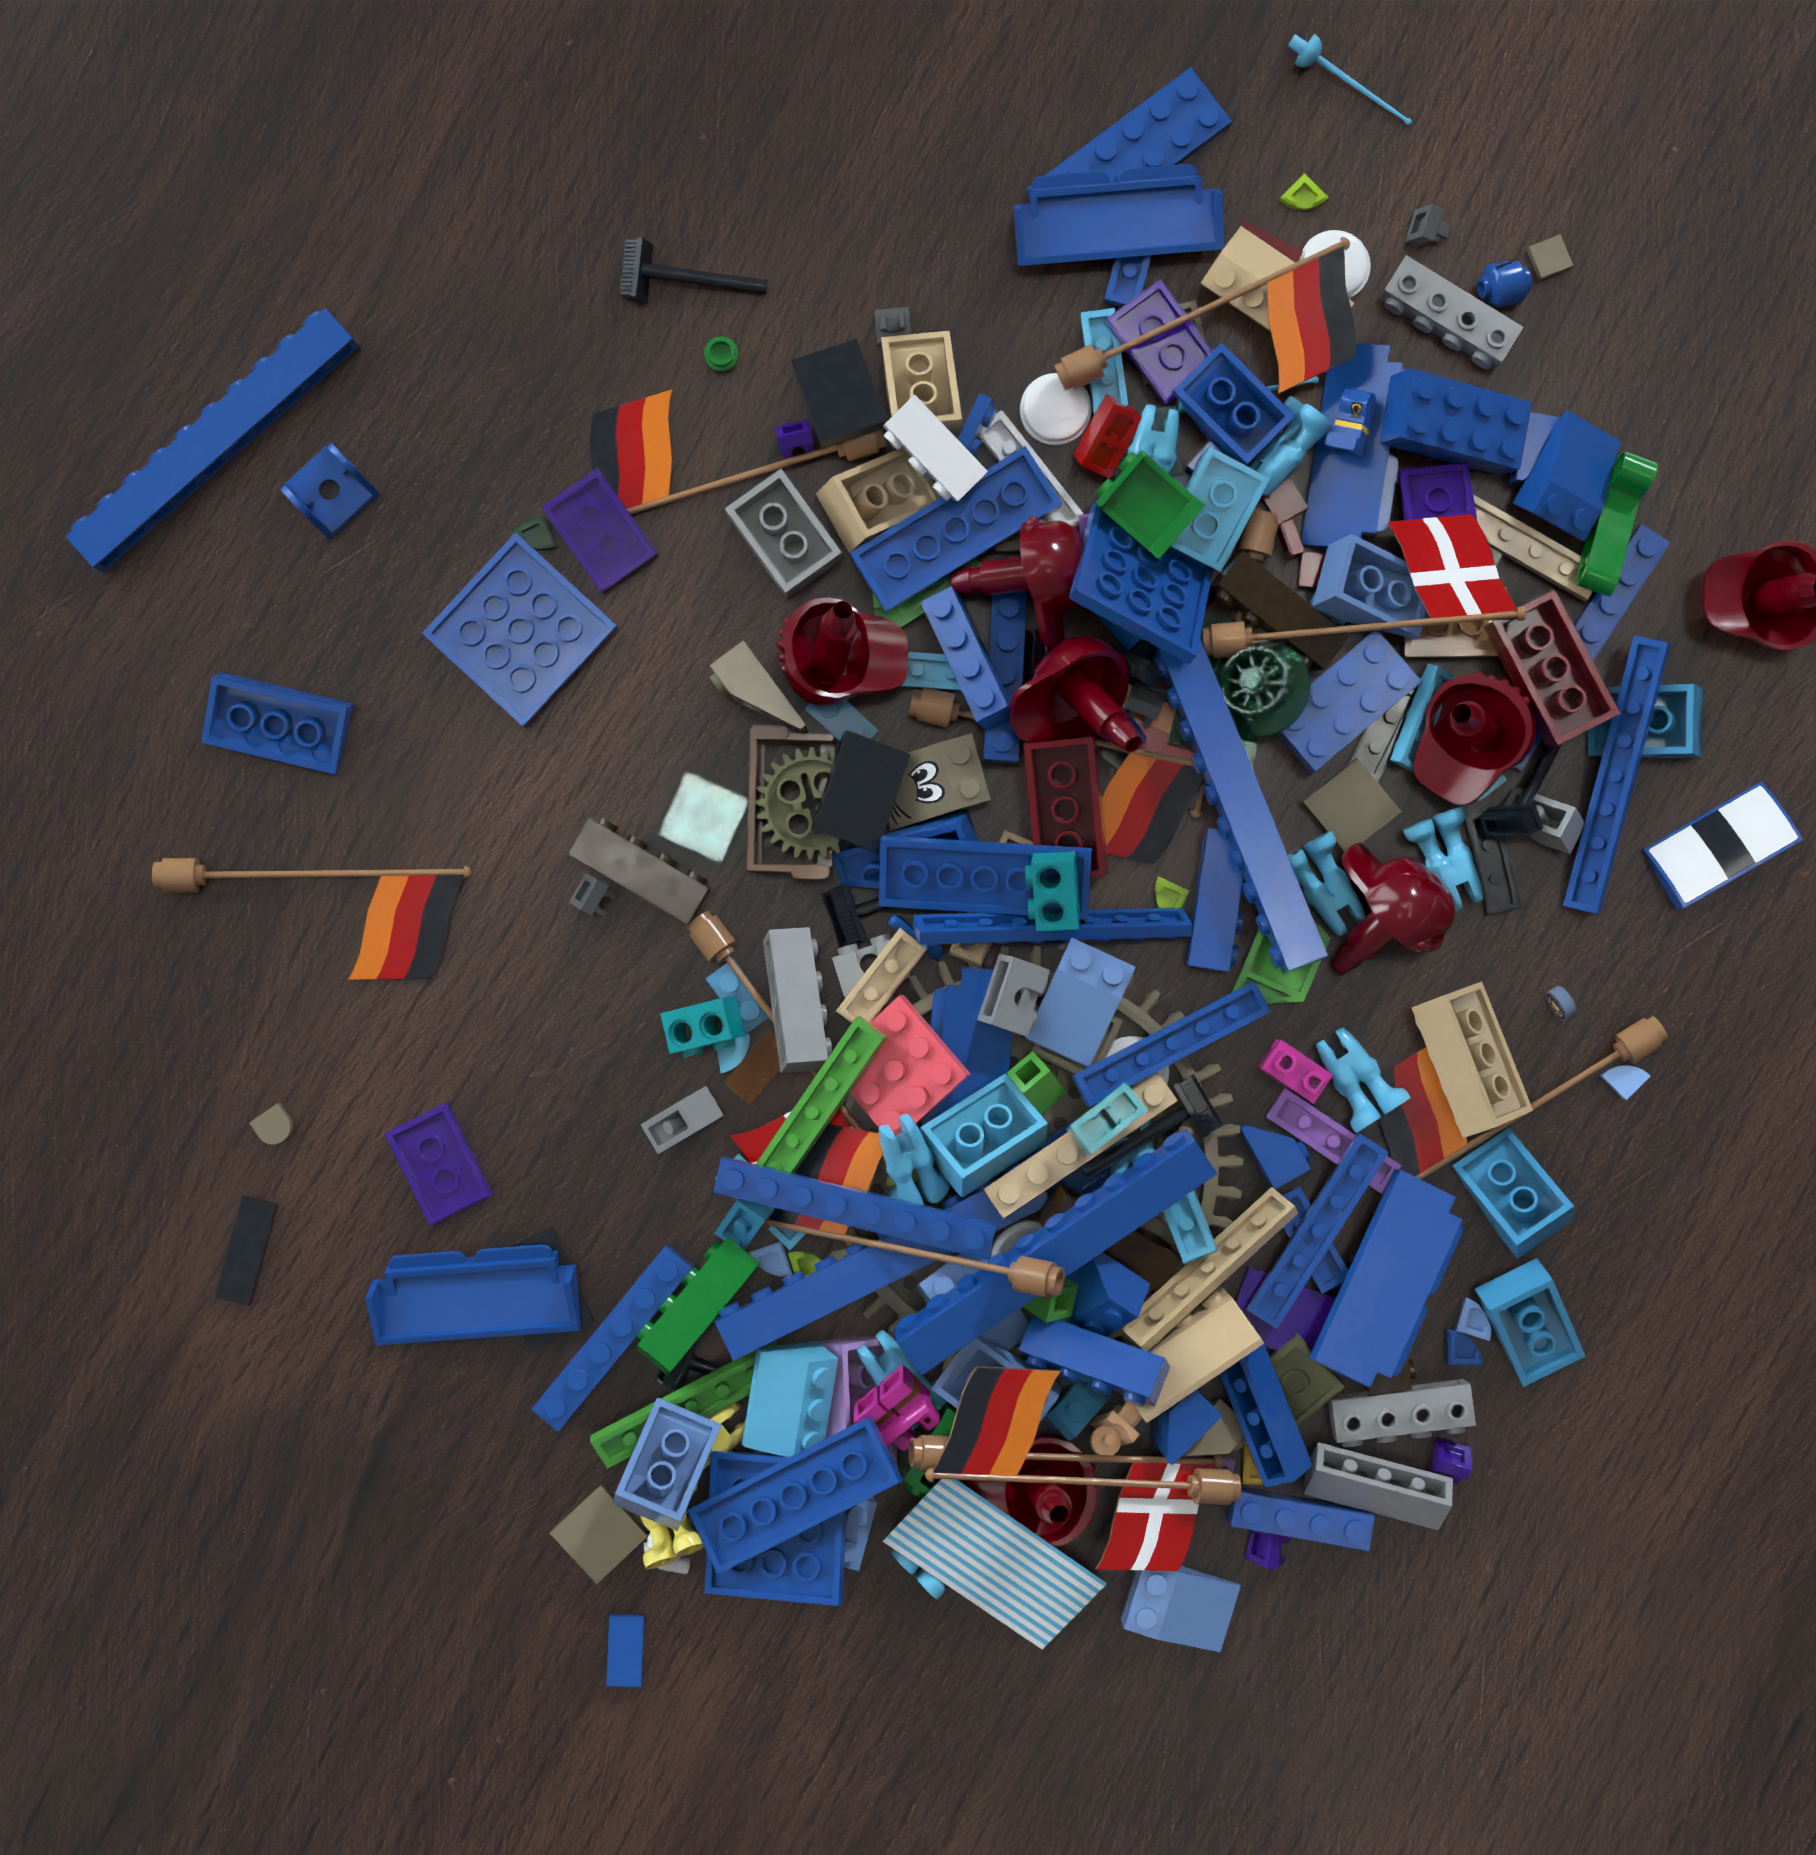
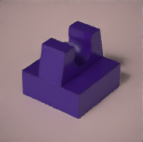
[775,419,814,459]
[1430,1438,1472,1485]
[1245,1530,1290,1569]

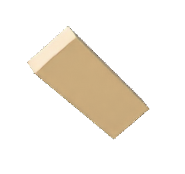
[836,928,927,1023]

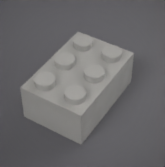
[725,469,843,599]

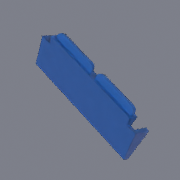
[1013,164,1224,266]
[1300,344,1407,551]
[921,966,1012,1179]
[1309,1169,1463,1387]
[365,1244,581,1345]

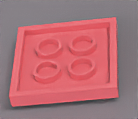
[850,995,971,1136]

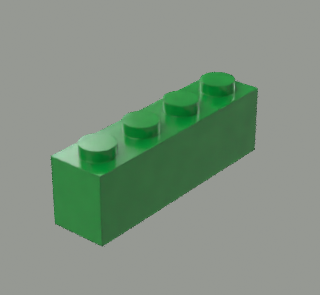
[636,1237,760,1376]

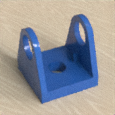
[280,442,380,540]

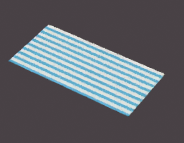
[883,1479,1107,1649]

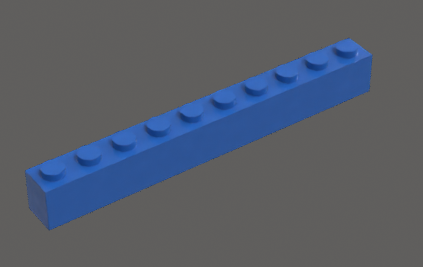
[65,308,359,573]
[1153,639,1328,974]
[893,1129,1218,1375]
[715,1162,1048,1361]

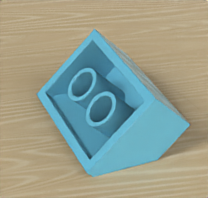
[920,1073,1048,1198]
[742,1341,839,1457]

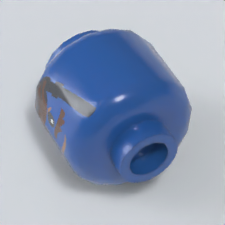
[1477,259,1532,308]

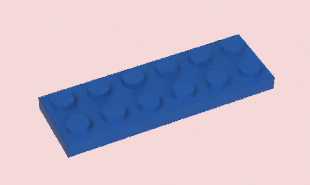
[1026,67,1232,196]
[849,446,1062,614]
[879,836,1092,919]
[688,1416,903,1575]

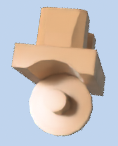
[1090,1402,1142,1455]

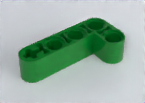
[1575,451,1658,597]

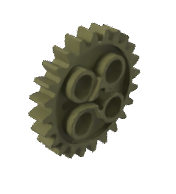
[755,747,850,860]

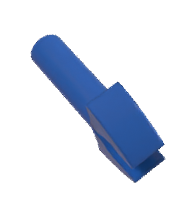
[888,914,945,962]

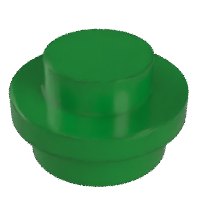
[704,337,739,372]

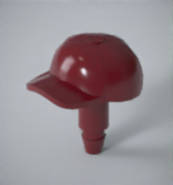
[950,516,1083,649]
[1702,540,1816,652]
[777,598,908,707]
[1009,635,1142,753]
[1414,671,1536,805]
[1330,842,1455,976]
[966,1434,1100,1547]

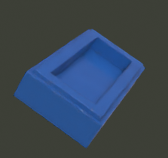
[606,1613,645,1687]

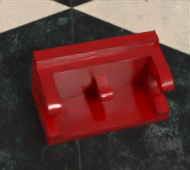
[1073,394,1142,479]

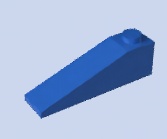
[831,810,978,889]

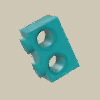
[1025,851,1080,931]
[660,995,745,1058]
[1066,1082,1148,1157]

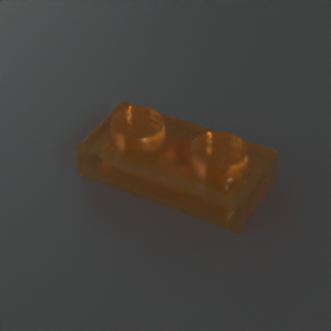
[724,1030,780,1105]

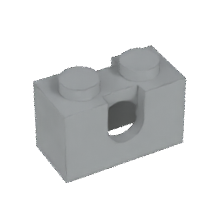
[832,933,911,997]
[977,954,1050,1037]

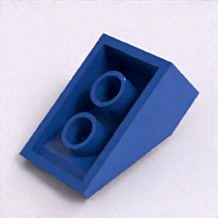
[1172,342,1295,466]
[1513,410,1620,541]

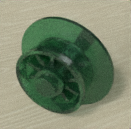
[1218,642,1311,737]

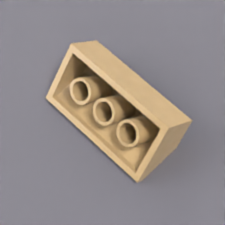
[1201,226,1354,332]
[1412,981,1533,1138]
[1132,1286,1264,1423]

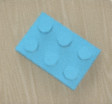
[1171,446,1271,572]

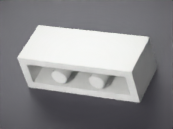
[883,394,988,502]

